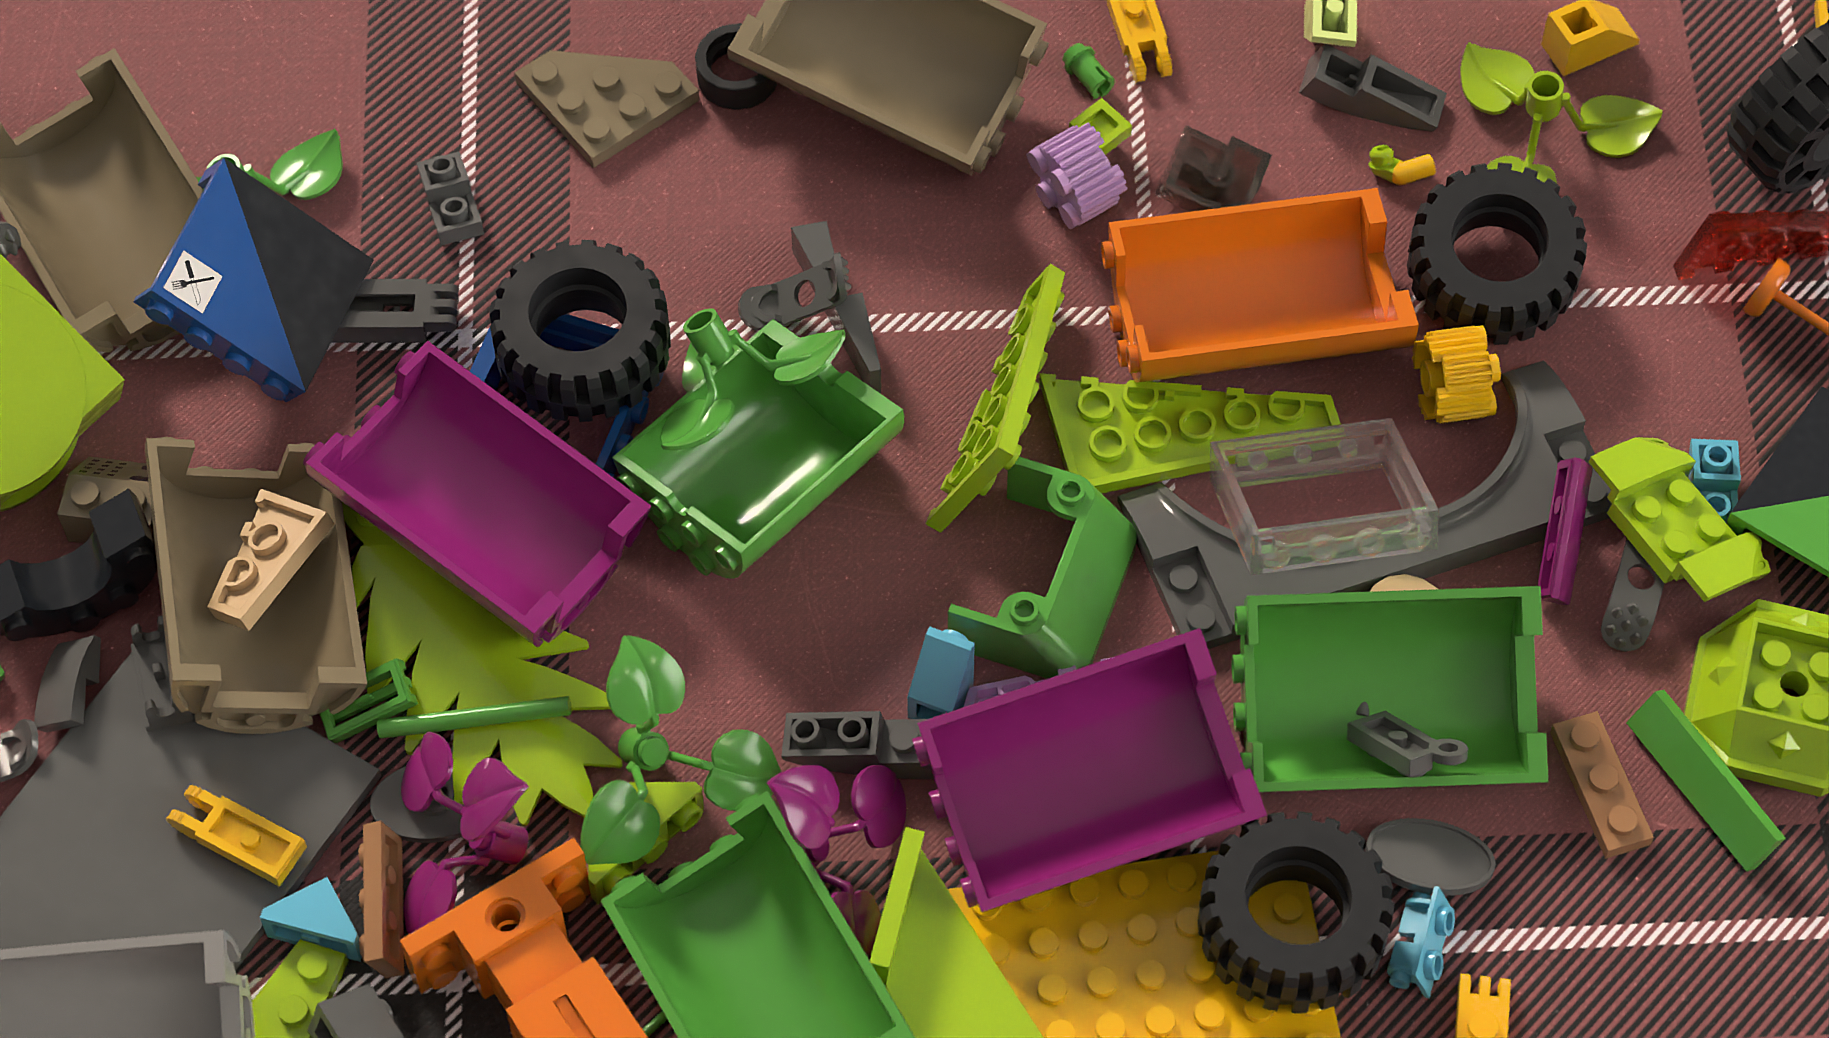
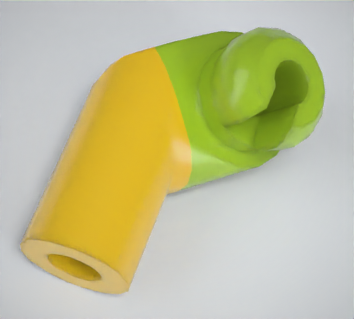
[1368,145,1436,185]

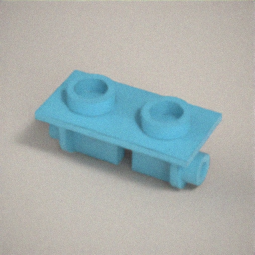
[1387,886,1455,998]

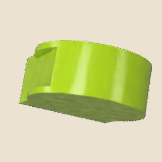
[0,254,125,512]

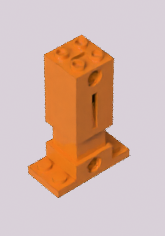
[400,838,648,1038]

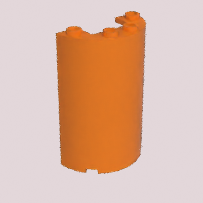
[1101,188,1419,383]

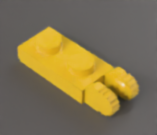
[1106,0,1173,83]
[166,785,307,887]

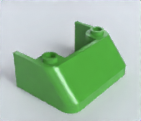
[948,456,1137,679]

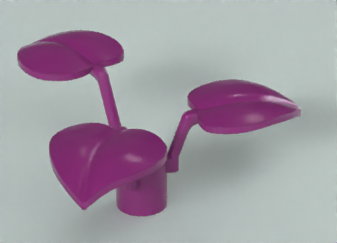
[401,732,529,935]
[767,765,906,960]

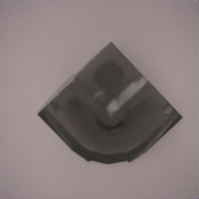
[1155,125,1272,212]

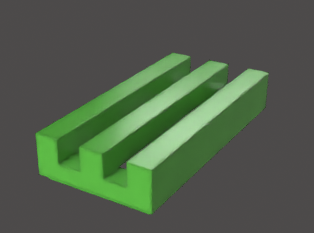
[320,658,418,744]

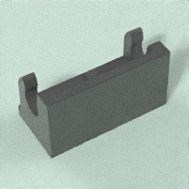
[131,615,195,732]

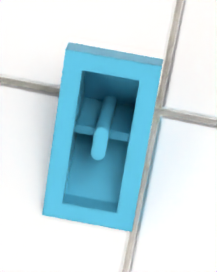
[260,877,362,962]

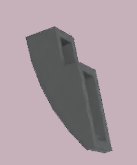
[1299,44,1447,131]

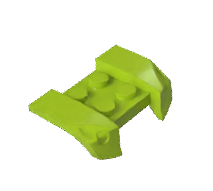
[1589,437,1771,602]

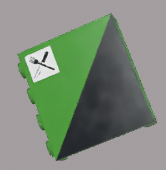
[1726,386,1829,577]

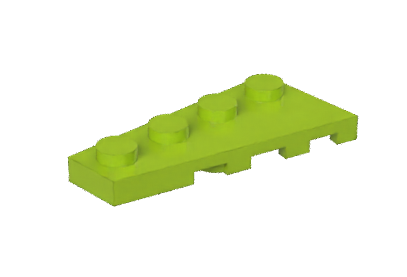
[252,939,349,1038]

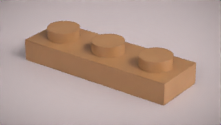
[1550,711,1654,859]
[359,821,404,978]

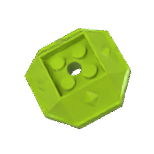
[1683,599,1829,797]

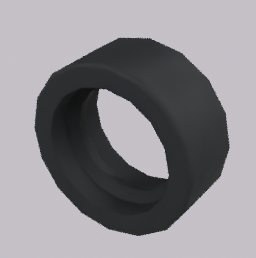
[695,23,777,110]

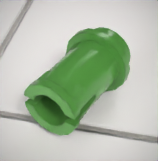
[1063,43,1115,99]

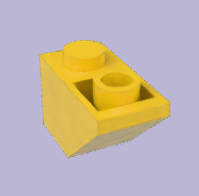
[1541,0,1640,76]

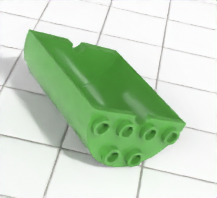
[612,319,904,578]

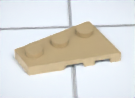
[207,489,335,631]

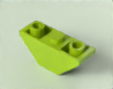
[588,782,704,904]

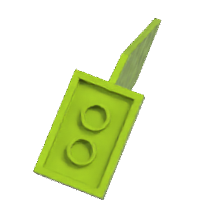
[870,827,1044,1038]

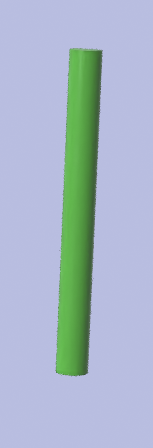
[377,696,572,739]

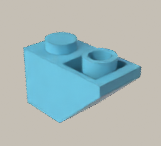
[907,626,975,719]

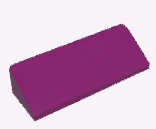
[1538,457,1592,605]

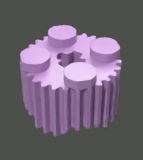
[1027,123,1127,229]

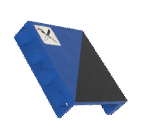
[133,158,374,403]

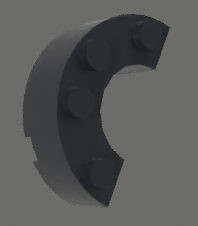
[0,489,158,641]

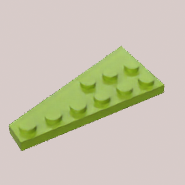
[925,263,1065,533]
[1039,373,1344,493]

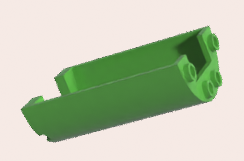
[1231,586,1548,792]
[600,790,916,1038]

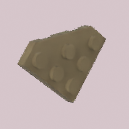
[515,50,700,168]

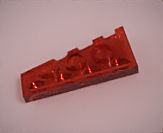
[1673,209,1829,280]

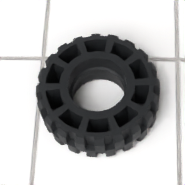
[1726,20,1829,194]

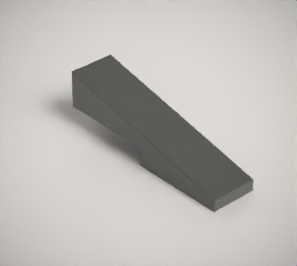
[791,221,881,393]

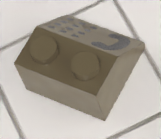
[57,457,155,543]

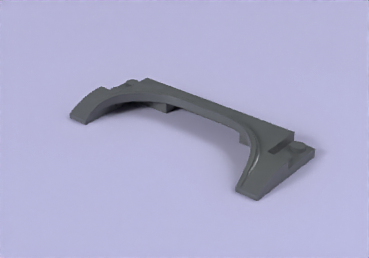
[1117,360,1612,649]

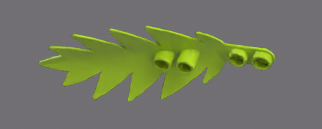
[342,502,623,827]

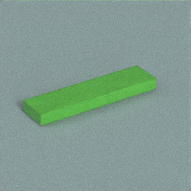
[1626,690,1786,872]

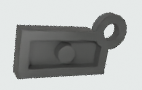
[1347,711,1468,778]

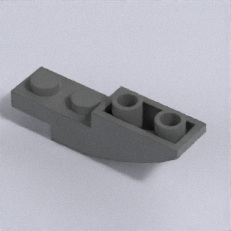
[781,711,934,779]

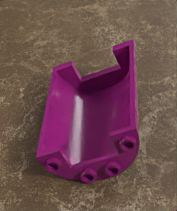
[303,341,651,647]
[912,628,1267,912]

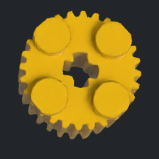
[1412,325,1501,423]

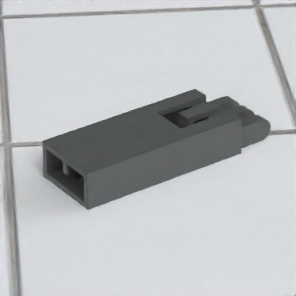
[331,279,459,343]

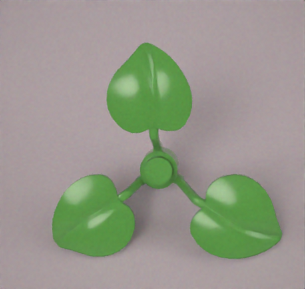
[196,129,343,200]
[661,308,846,450]
[580,635,782,865]

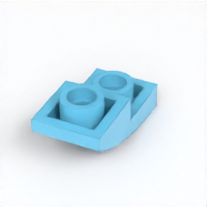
[1689,439,1741,522]

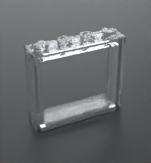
[1210,418,1439,575]

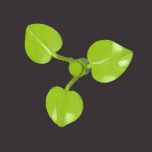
[1460,43,1662,184]

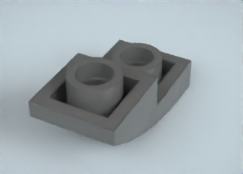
[416,151,484,246]
[34,635,101,733]

